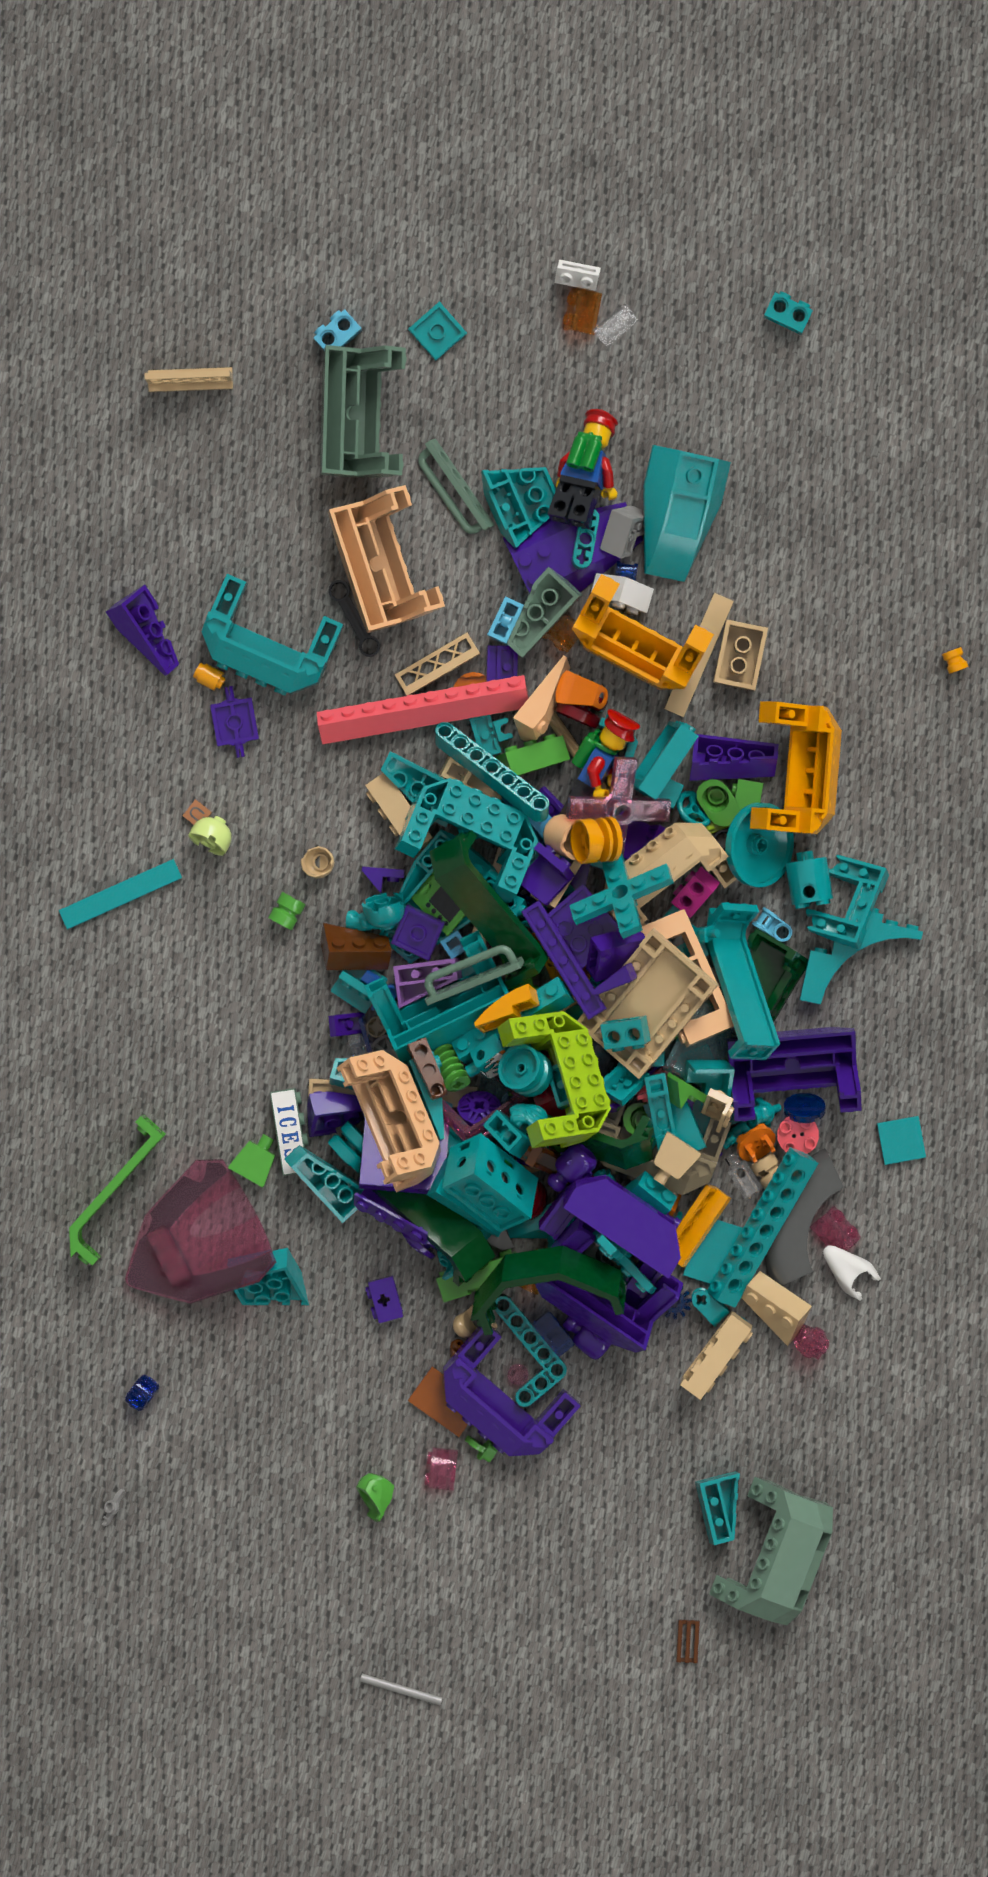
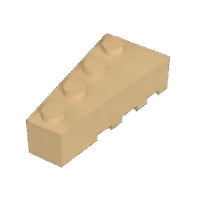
[365,773,433,858]
[680,1311,753,1400]

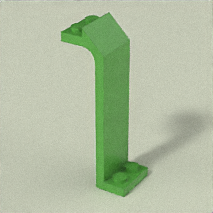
[69,1115,166,1265]

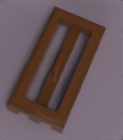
[676,1619,700,1663]

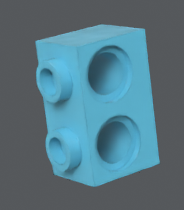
[313,309,362,350]

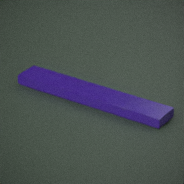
[521,901,607,1020]

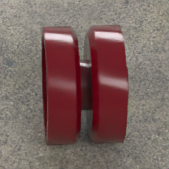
[554,697,608,729]

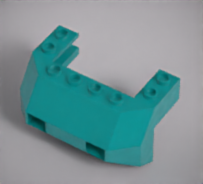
[364,930,509,1061]

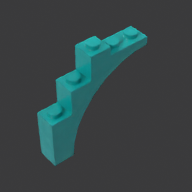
[799,908,923,1004]

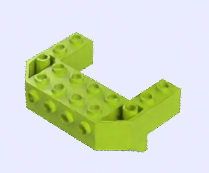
[497,1011,611,1148]

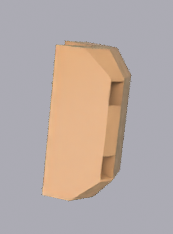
[328,485,445,633]
[337,1050,441,1192]

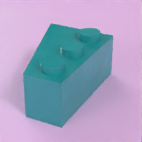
[695,1471,740,1545]

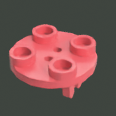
[777,1114,819,1154]

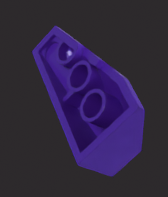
[307,1091,365,1137]

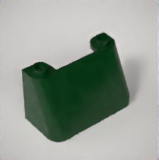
[719,928,808,1023]

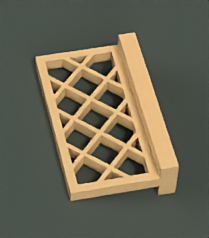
[145,367,233,392]

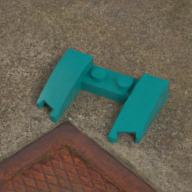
[806,855,889,949]

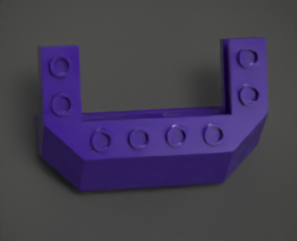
[727,1027,862,1121]
[539,1175,681,1299]
[535,1218,683,1353]

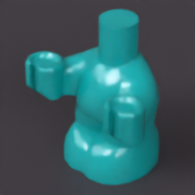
[346,910,381,932]
[747,1096,782,1127]
[723,1121,754,1149]

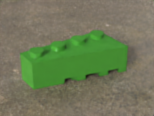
[436,1249,517,1302]

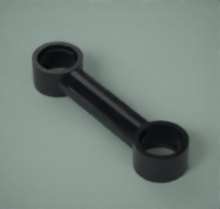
[329,580,380,657]

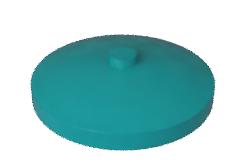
[725,802,794,887]

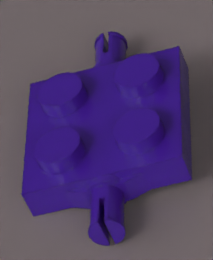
[210,686,259,758]

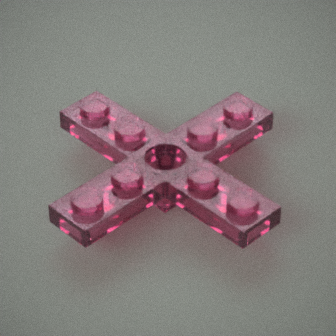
[566,757,671,857]

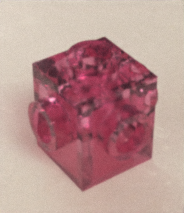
[793,1324,829,1360]

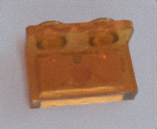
[563,288,602,335]

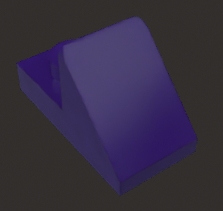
[362,866,405,893]
[328,1012,367,1037]

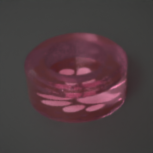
[508,1363,529,1385]

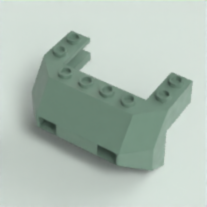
[320,345,407,478]
[709,1477,833,1625]

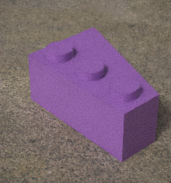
[393,957,462,1008]

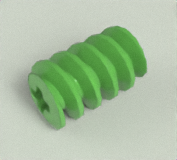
[433,1044,471,1092]

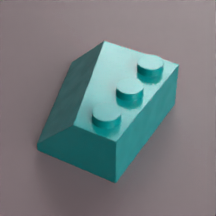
[228,1248,309,1305]

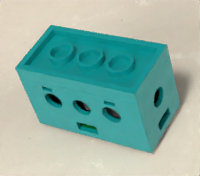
[442,1133,538,1232]

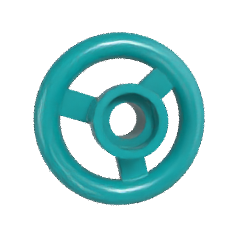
[676,791,711,827]

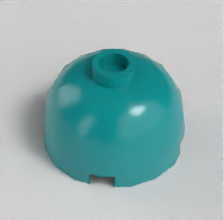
[362,893,405,930]

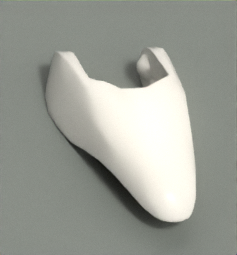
[823,1245,881,1301]

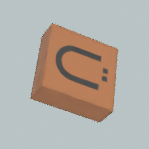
[183,799,212,825]

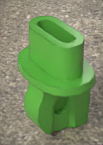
[465,1435,498,1462]

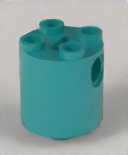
[785,850,833,909]

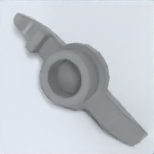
[102,1489,125,1526]

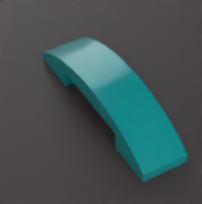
[644,1073,677,1150]

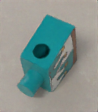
[465,1033,511,1079]

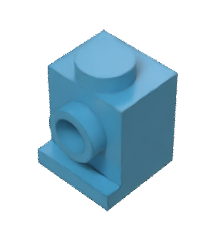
[440,930,465,959]

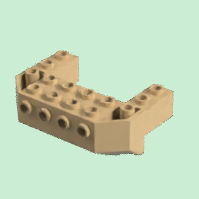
[604,823,737,926]

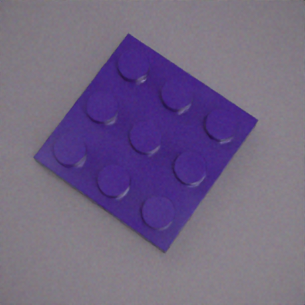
[548,884,619,969]

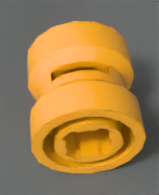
[942,647,969,674]

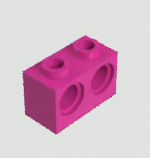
[671,867,720,918]

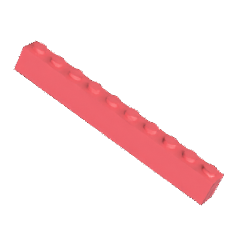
[317,675,529,745]

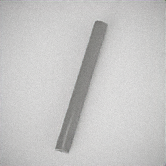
[360,1673,443,1705]

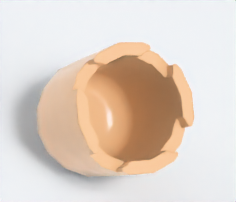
[543,814,582,860]

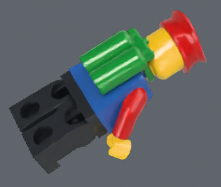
[547,409,618,529]
[559,709,641,819]

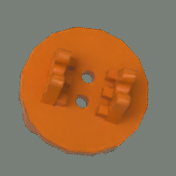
[736,1123,776,1163]

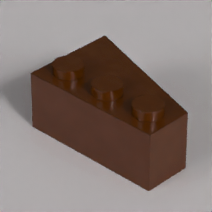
[320,923,392,970]

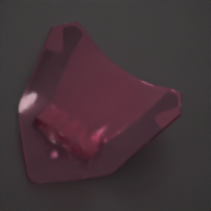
[125,1159,276,1304]

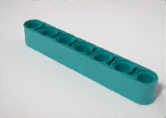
[435,722,549,822]

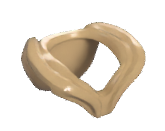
[453,1305,497,1338]

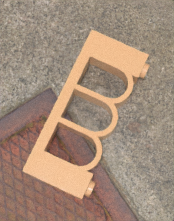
[641,909,734,1048]

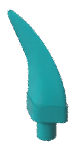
[691,924,720,943]

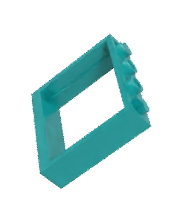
[627,720,699,800]

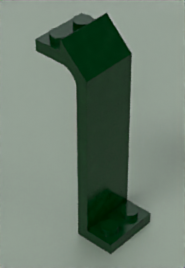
[429,830,549,988]
[500,1100,656,1170]
[359,1163,495,1287]

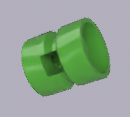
[268,892,306,930]

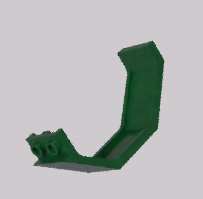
[471,1246,627,1335]

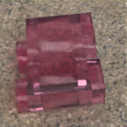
[425,1447,458,1491]

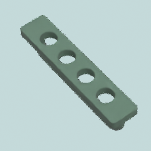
[418,439,495,534]
[424,945,525,1006]

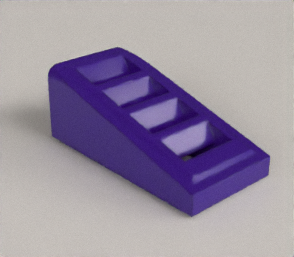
[592,963,637,996]

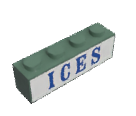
[270,1088,309,1176]

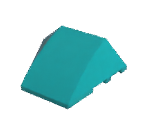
[481,467,556,548]

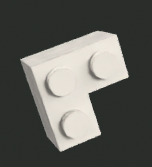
[591,573,654,615]

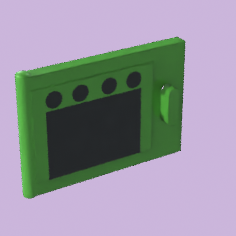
[411,872,465,936]

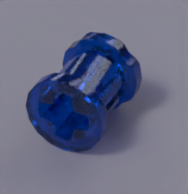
[615,560,638,581]

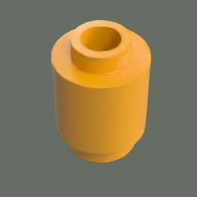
[193,663,226,691]

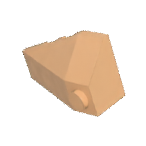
[513,655,570,741]

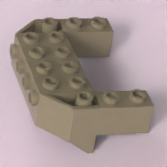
[599,1100,732,1197]

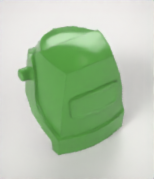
[356,1473,394,1522]

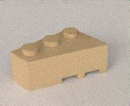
[742,1271,812,1346]

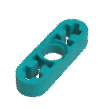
[571,509,599,570]

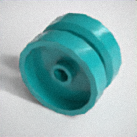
[498,1044,553,1097]
[328,1121,363,1173]

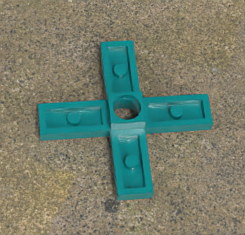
[570,853,674,939]
[593,1230,657,1294]

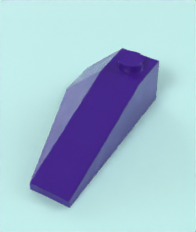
[106,585,179,676]

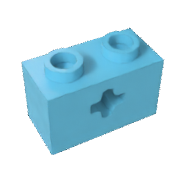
[487,596,524,646]

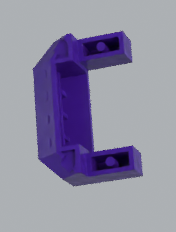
[443,1326,581,1456]

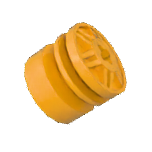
[570,816,623,864]

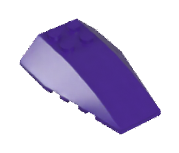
[503,502,643,594]

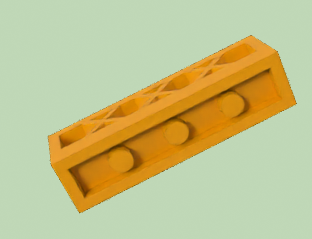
[676,1184,732,1267]

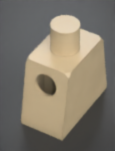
[653,1131,701,1185]

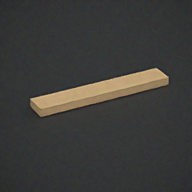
[664,593,734,717]

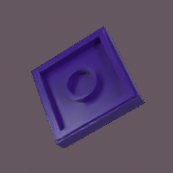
[391,905,446,961]

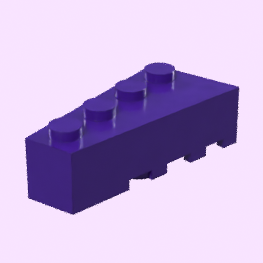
[689,734,779,781]

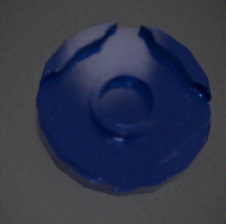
[784,1093,826,1123]

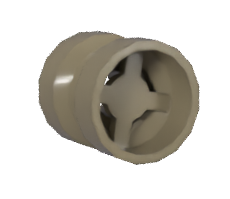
[366,1016,386,1038]

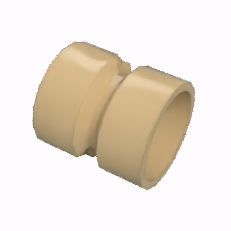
[750,1152,779,1189]

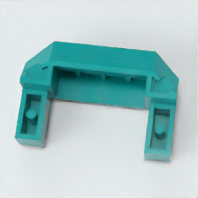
[201,574,344,696]
[395,778,538,903]

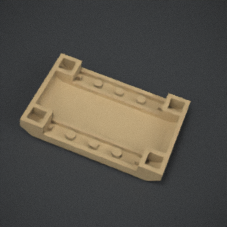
[577,928,718,1079]

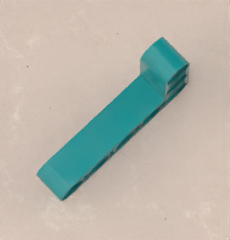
[495,1295,567,1407]

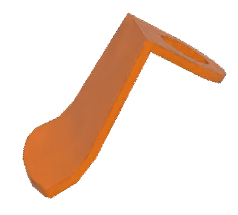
[555,670,608,709]

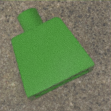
[228,1134,276,1187]

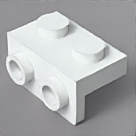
[554,260,601,291]

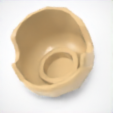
[301,846,335,879]

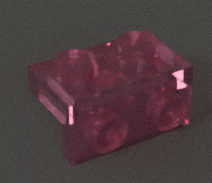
[810,1206,861,1251]

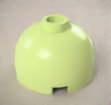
[188,816,231,856]

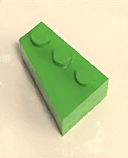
[495,734,570,776]

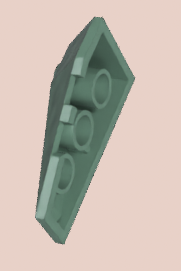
[507,567,582,658]

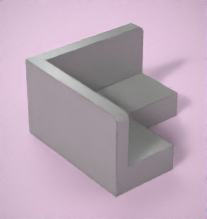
[600,505,644,558]

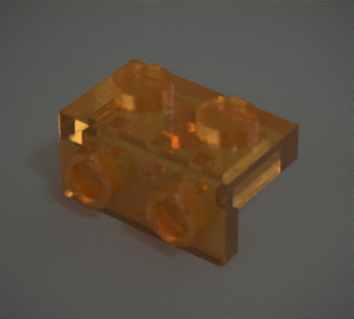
[542,614,578,653]

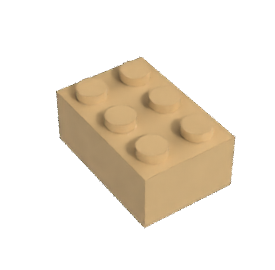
[713,620,768,691]

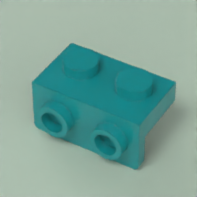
[604,1062,650,1106]

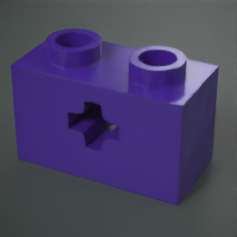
[365,1275,404,1323]

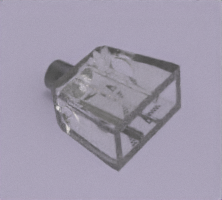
[725,1153,764,1202]

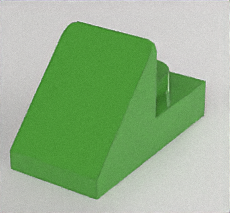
[667,1072,707,1109]

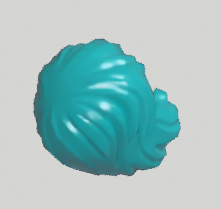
[510,1104,548,1134]

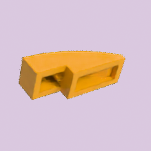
[474,984,540,1033]

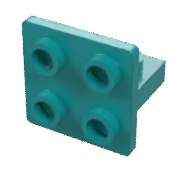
[331,970,388,1013]

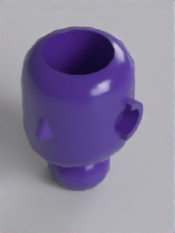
[547,1143,597,1192]
[562,1316,611,1360]

